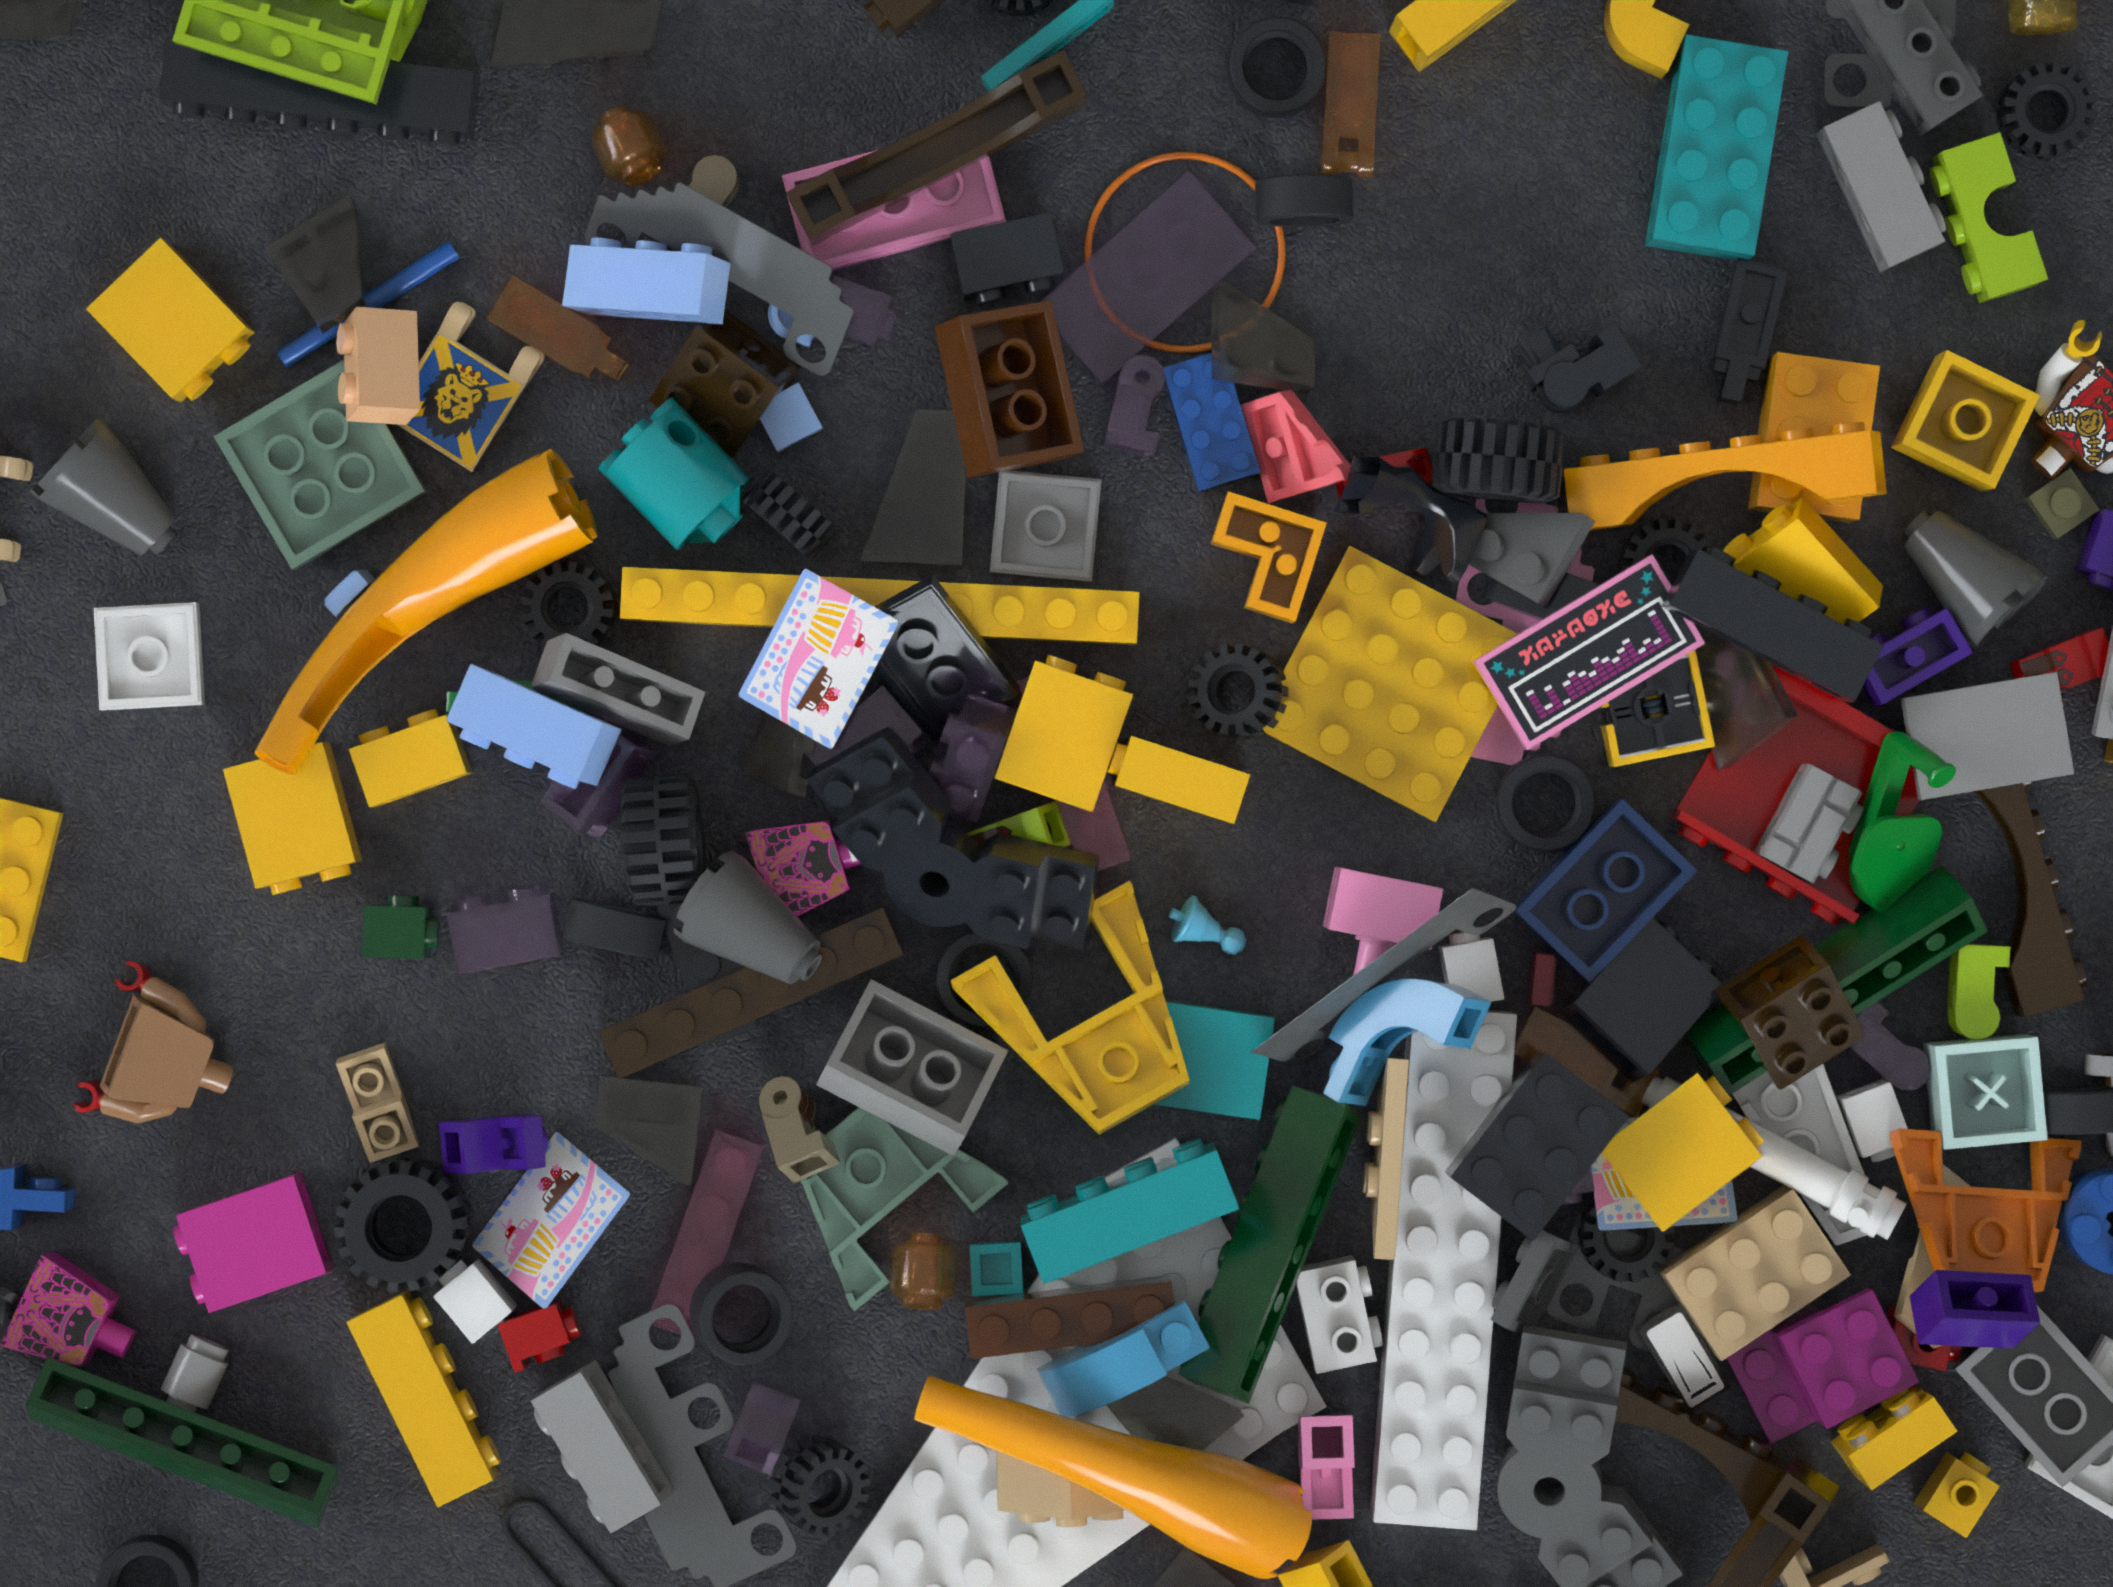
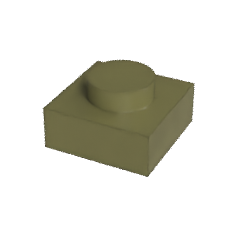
[2024,468,2100,540]

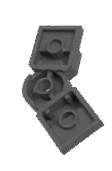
[1497,1325,1684,1587]

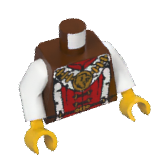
[2030,320,2113,480]

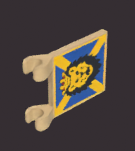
[398,302,545,472]

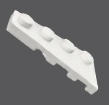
[1732,1064,1868,1246]

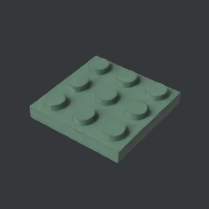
[213,360,427,570]

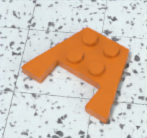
[1890,1129,2081,1293]

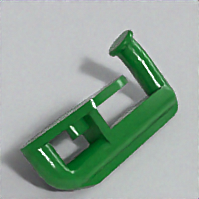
[1848,731,1956,912]

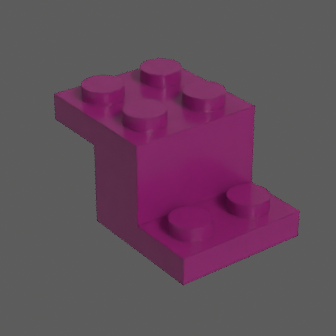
[1726,1288,1919,1444]

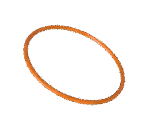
[1084,152,1286,353]

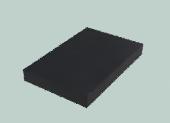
[874,574,1019,741]

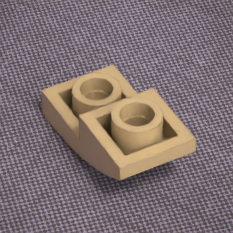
[336,1042,419,1163]

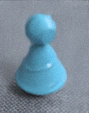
[1169,895,1247,955]

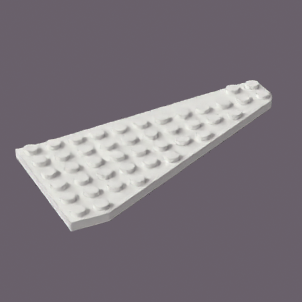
[826,1137,1326,1587]

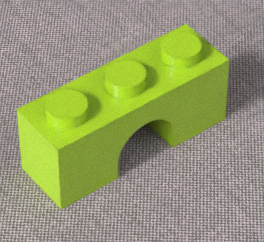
[1929,132,2048,304]

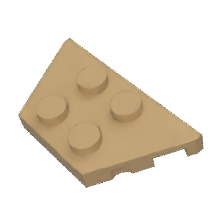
[1362,1058,1409,1260]

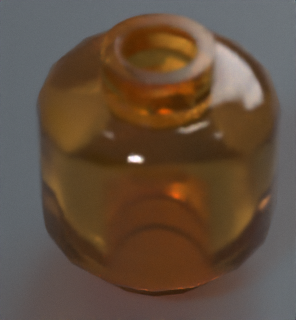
[591,106,667,187]
[889,1233,958,1310]

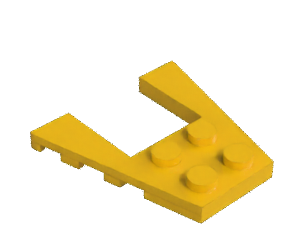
[951,881,1190,1135]

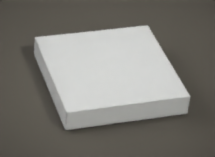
[94,602,205,711]

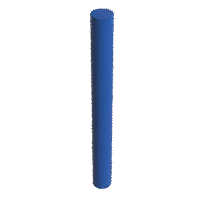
[276,241,460,368]

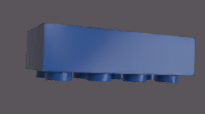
[1163,349,1261,493]

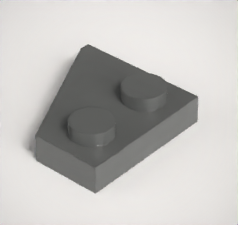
[1469,513,1595,608]

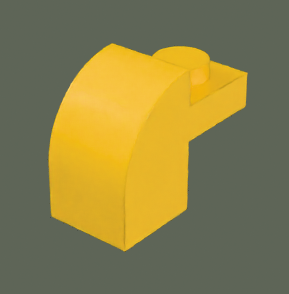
[1604,0,1690,79]

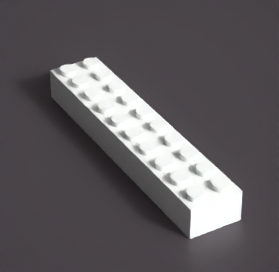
[1369,1010,1517,1530]

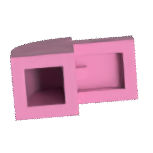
[1298,1415,1355,1520]

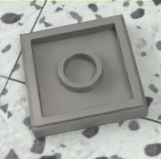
[990,470,1102,582]

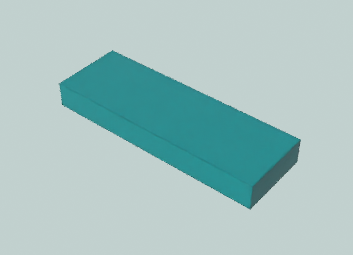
[981,0,1114,92]

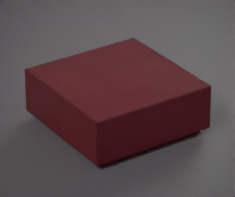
[1526,952,1557,1006]

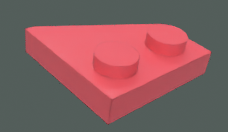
[1241,389,1351,504]

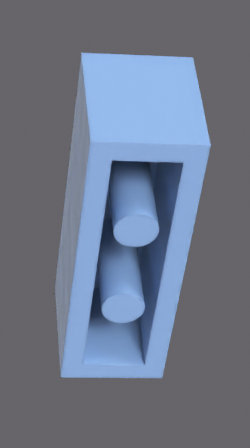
[562,238,731,324]
[446,664,622,789]

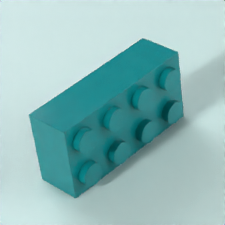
[1645,34,1788,261]
[1021,1138,1239,1285]

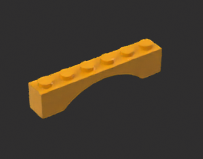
[1564,422,1887,530]

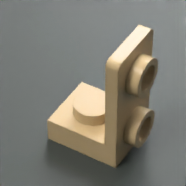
[1779,1545,1890,1587]

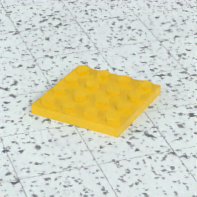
[1263,546,1518,822]

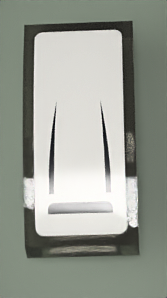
[1636,1302,1731,1411]

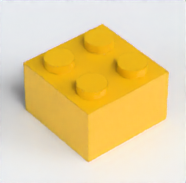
[1890,350,2040,492]

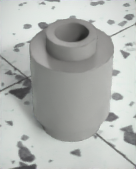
[161,1333,229,1413]

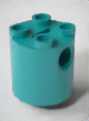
[598,397,751,550]

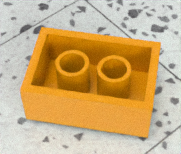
[1748,352,1880,523]

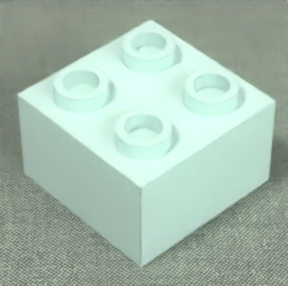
[1923,1034,2048,1150]

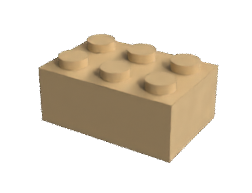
[1657,1185,1851,1361]

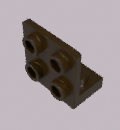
[650,309,802,459]
[1715,935,1865,1090]

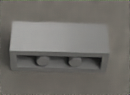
[1815,101,1946,273]
[530,633,705,746]
[530,1360,675,1534]

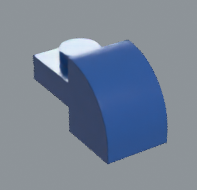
[0,1164,76,1230]

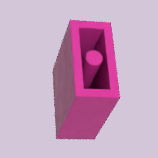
[173,1172,334,1313]

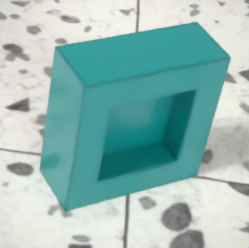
[969,1241,1023,1296]

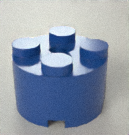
[2057,1168,2113,1274]

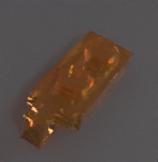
[486,275,628,381]

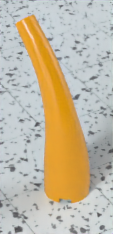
[255,449,598,775]
[915,1375,1312,1579]

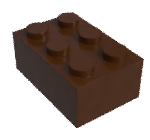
[934,300,1085,478]

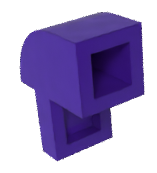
[439,1113,548,1174]

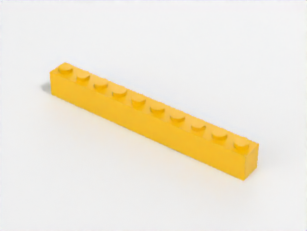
[620,567,1139,645]

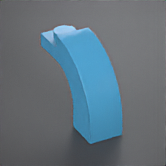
[1323,979,1491,1106]
[1036,1301,1210,1417]

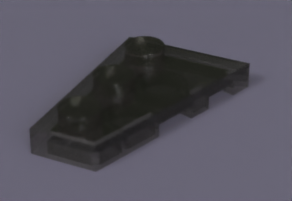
[1694,624,1798,770]

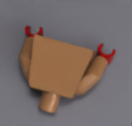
[73,961,233,1124]

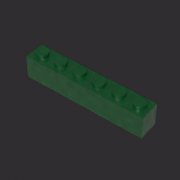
[1684,865,1988,1095]
[1178,1085,1362,1404]
[26,1357,338,1527]

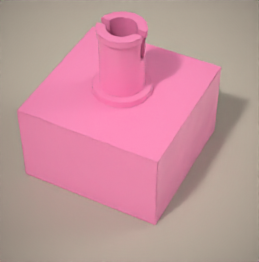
[1323,867,1443,976]

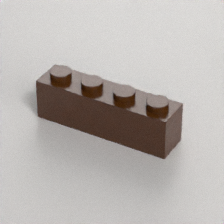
[965,1275,1174,1359]

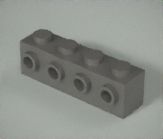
[1833,0,1983,137]

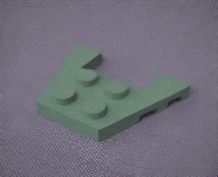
[801,1107,1009,1312]

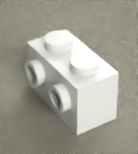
[1296,1255,1383,1374]

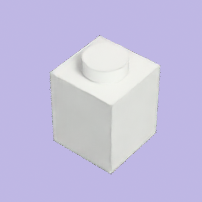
[1438,932,1504,1002]
[1836,1079,1908,1162]
[433,1259,518,1344]

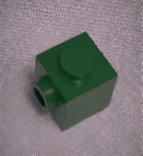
[362,895,440,959]

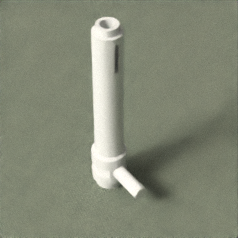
[1641,1076,1907,1240]

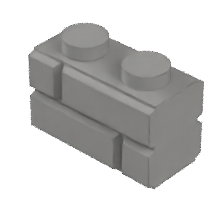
[1754,763,1864,884]

